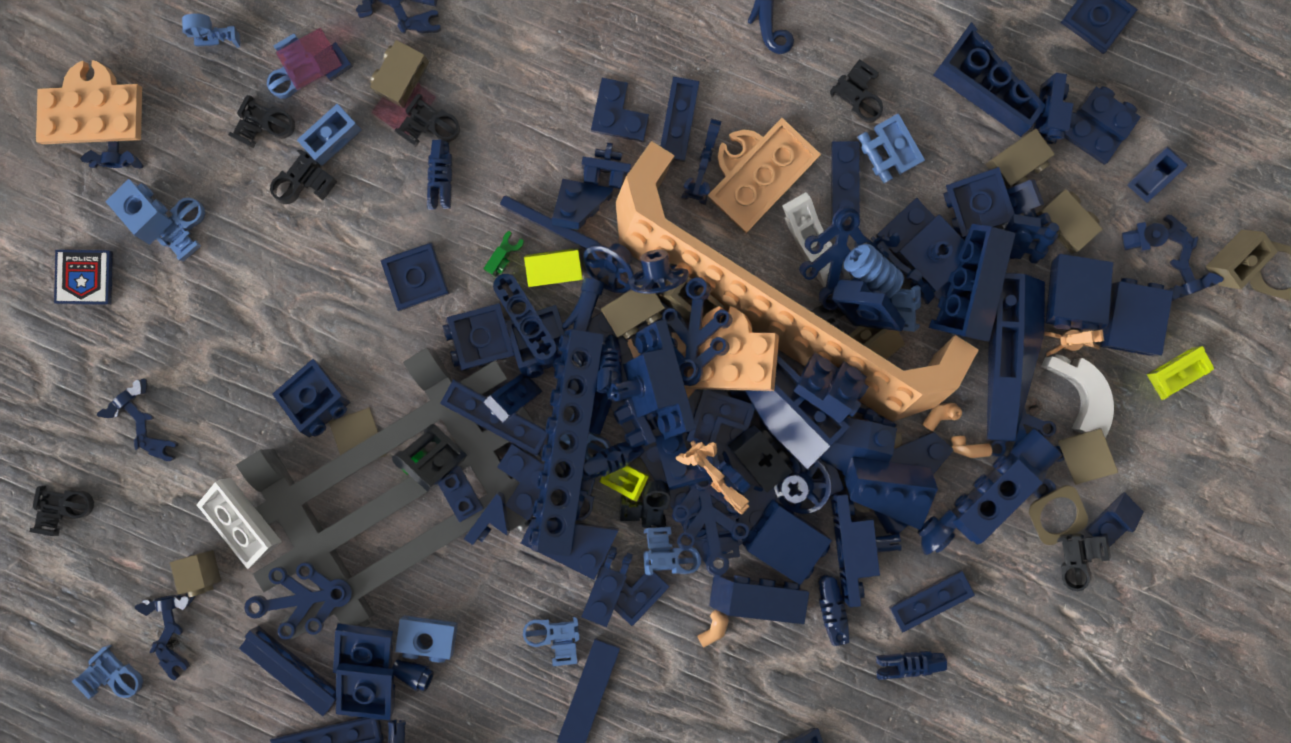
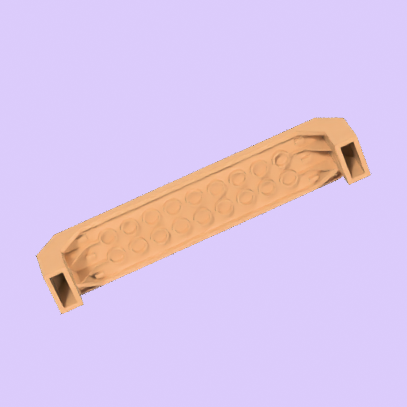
[616,141,978,422]

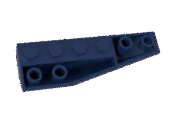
[987,273,1045,442]
[720,317,850,470]

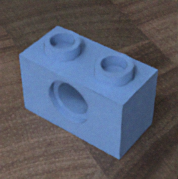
[297,103,362,166]
[105,179,173,245]
[395,615,458,663]

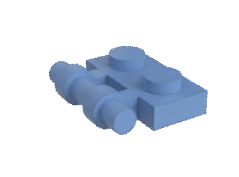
[858,113,925,184]

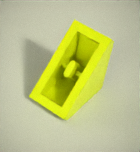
[599,466,649,502]

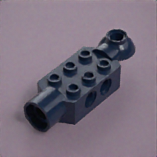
[917,428,1062,555]

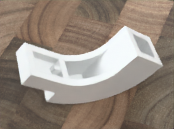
[782,192,850,287]
[1041,354,1114,438]

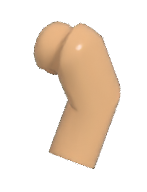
[922,402,962,432]
[951,436,992,458]
[697,610,729,648]

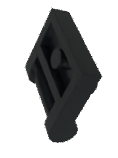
[392,424,467,492]

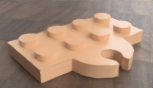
[36,60,142,144]
[707,118,821,233]
[671,306,779,391]

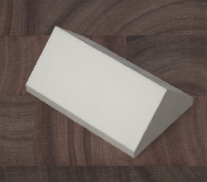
[197,478,282,569]

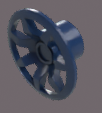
[582,243,634,293]
[629,249,689,294]
[774,456,832,514]

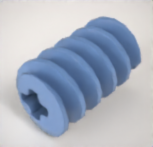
[844,244,904,298]

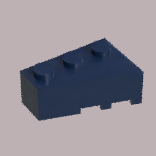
[844,457,938,530]
[709,575,809,624]

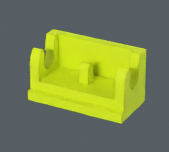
[524,248,582,287]
[1146,346,1214,400]

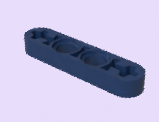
[493,274,558,364]

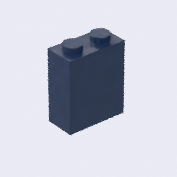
[1046,254,1113,332]
[1100,278,1173,357]
[742,499,832,585]

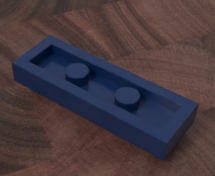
[660,76,700,162]
[831,141,860,223]
[484,374,542,423]
[888,570,975,633]

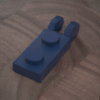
[581,546,633,627]

